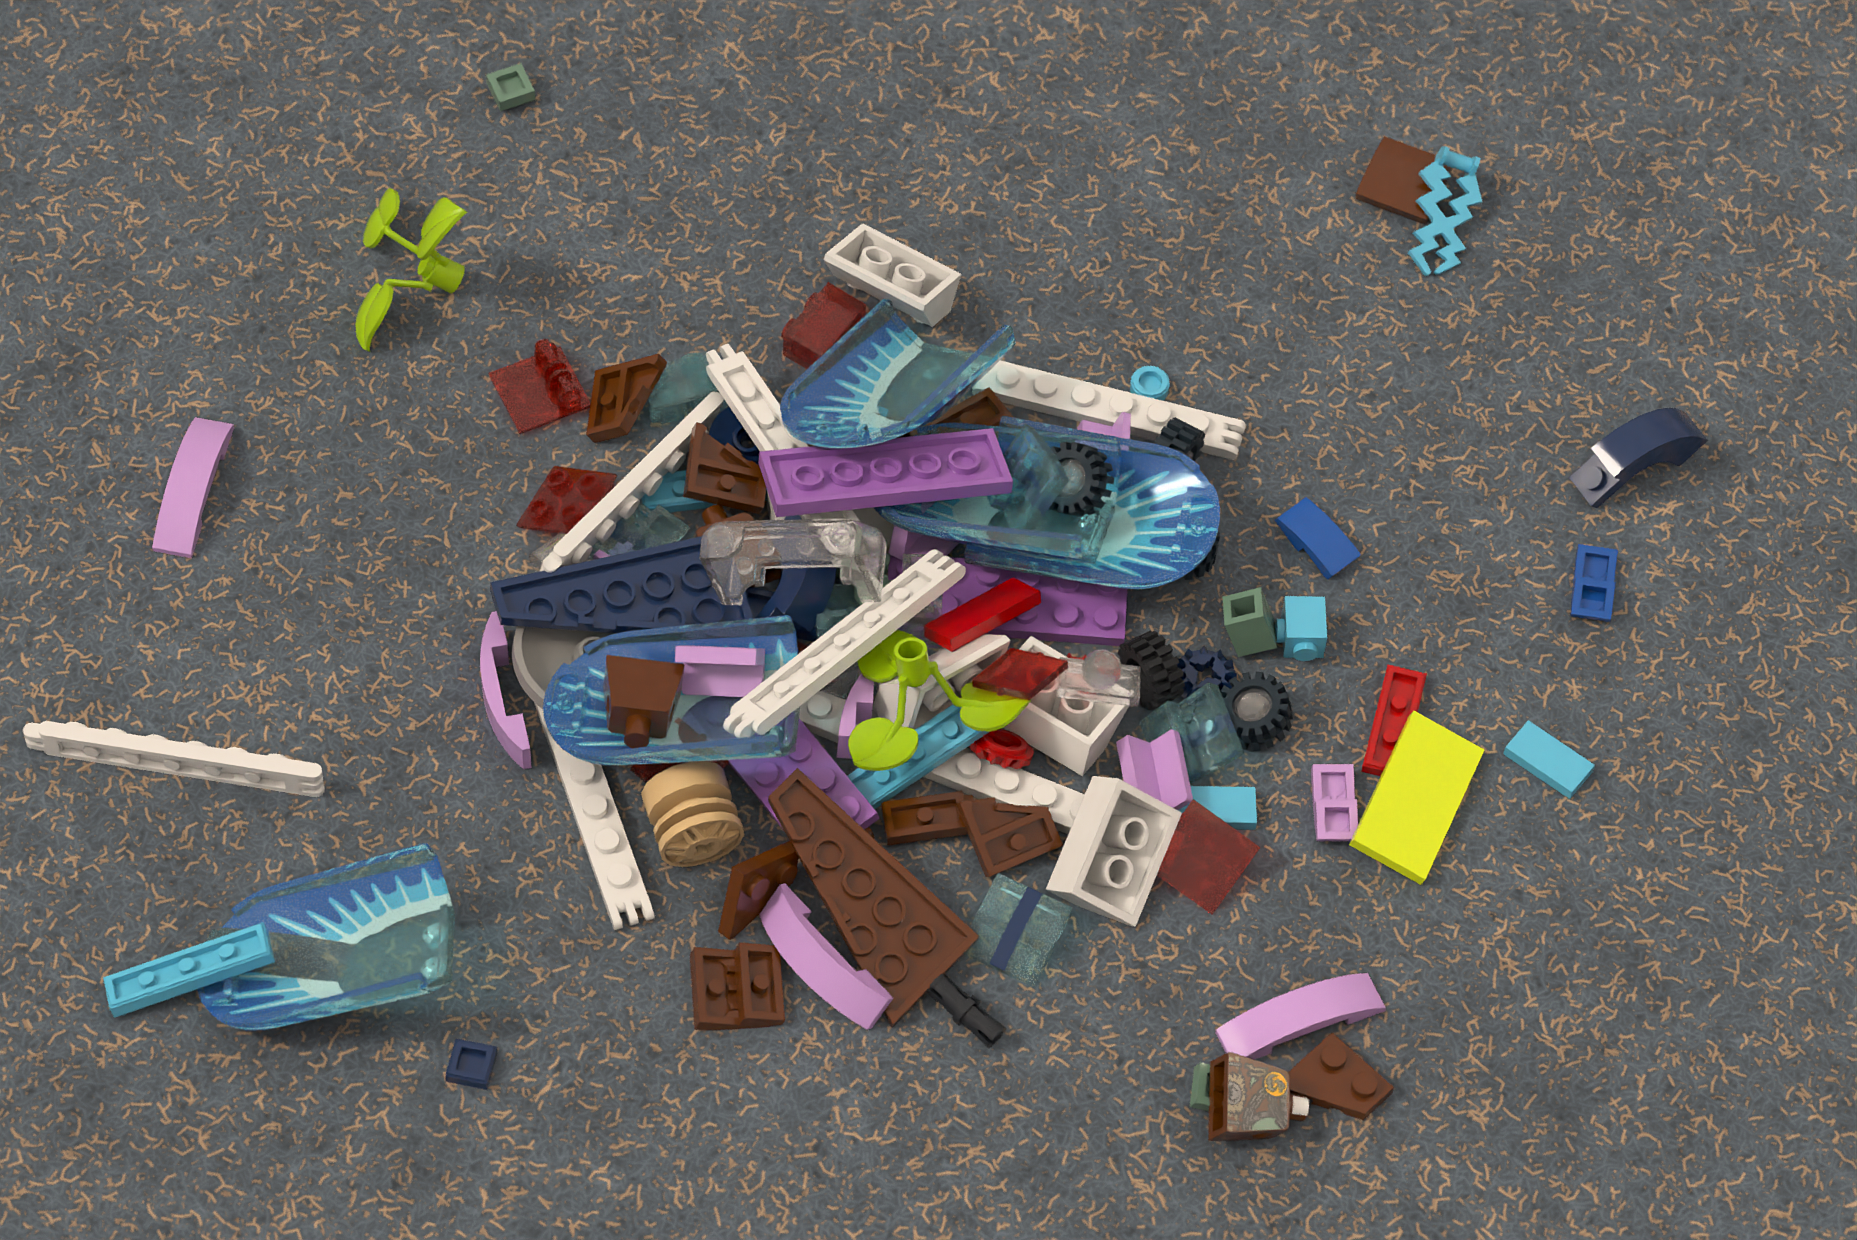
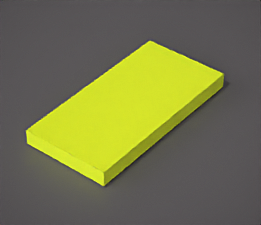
[1349,711,1484,885]

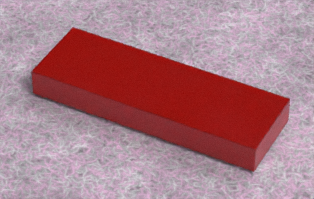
[923,577,1041,652]
[1361,664,1427,776]

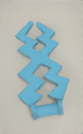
[1407,146,1482,276]

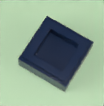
[445,1039,498,1090]

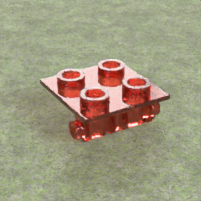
[488,339,591,434]
[516,466,617,536]
[1157,799,1260,915]

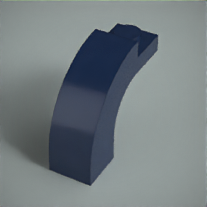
[1569,408,1708,508]
[754,515,836,633]

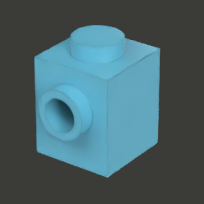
[1275,596,1327,661]

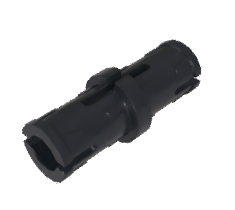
[926,973,1006,1048]

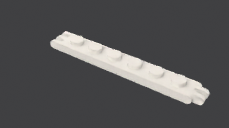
[706,344,875,564]
[959,358,1246,460]
[540,392,724,572]
[723,549,966,741]
[534,702,655,930]
[23,721,325,797]

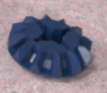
[1177,645,1237,706]

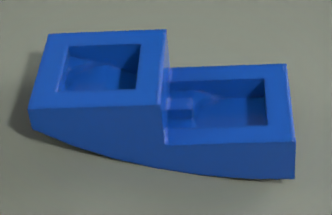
[1275,497,1361,580]
[1570,544,1618,622]

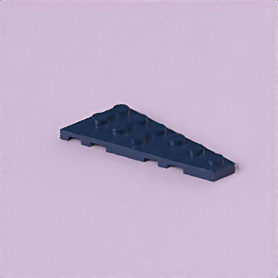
[490,531,758,638]

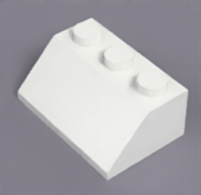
[824,223,961,327]
[872,634,1011,730]
[992,636,1133,776]
[1046,776,1182,927]

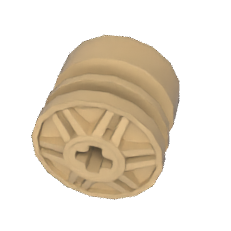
[641,761,744,867]

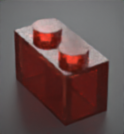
[781,282,866,376]

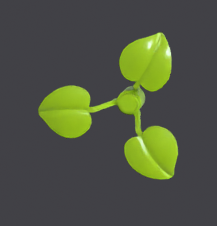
[356,188,467,352]
[848,630,1031,771]

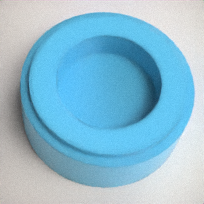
[1130,366,1170,401]

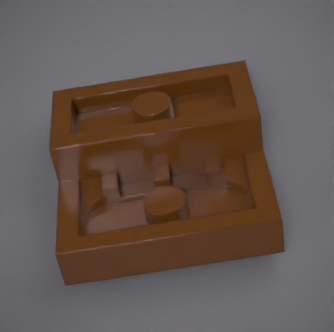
[1356,136,1453,225]
[690,942,785,1030]

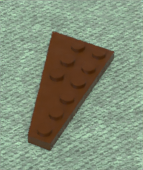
[768,768,979,1028]

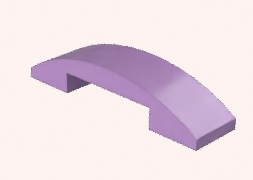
[152,417,234,558]
[480,611,532,769]
[759,883,893,1030]
[1216,973,1386,1060]

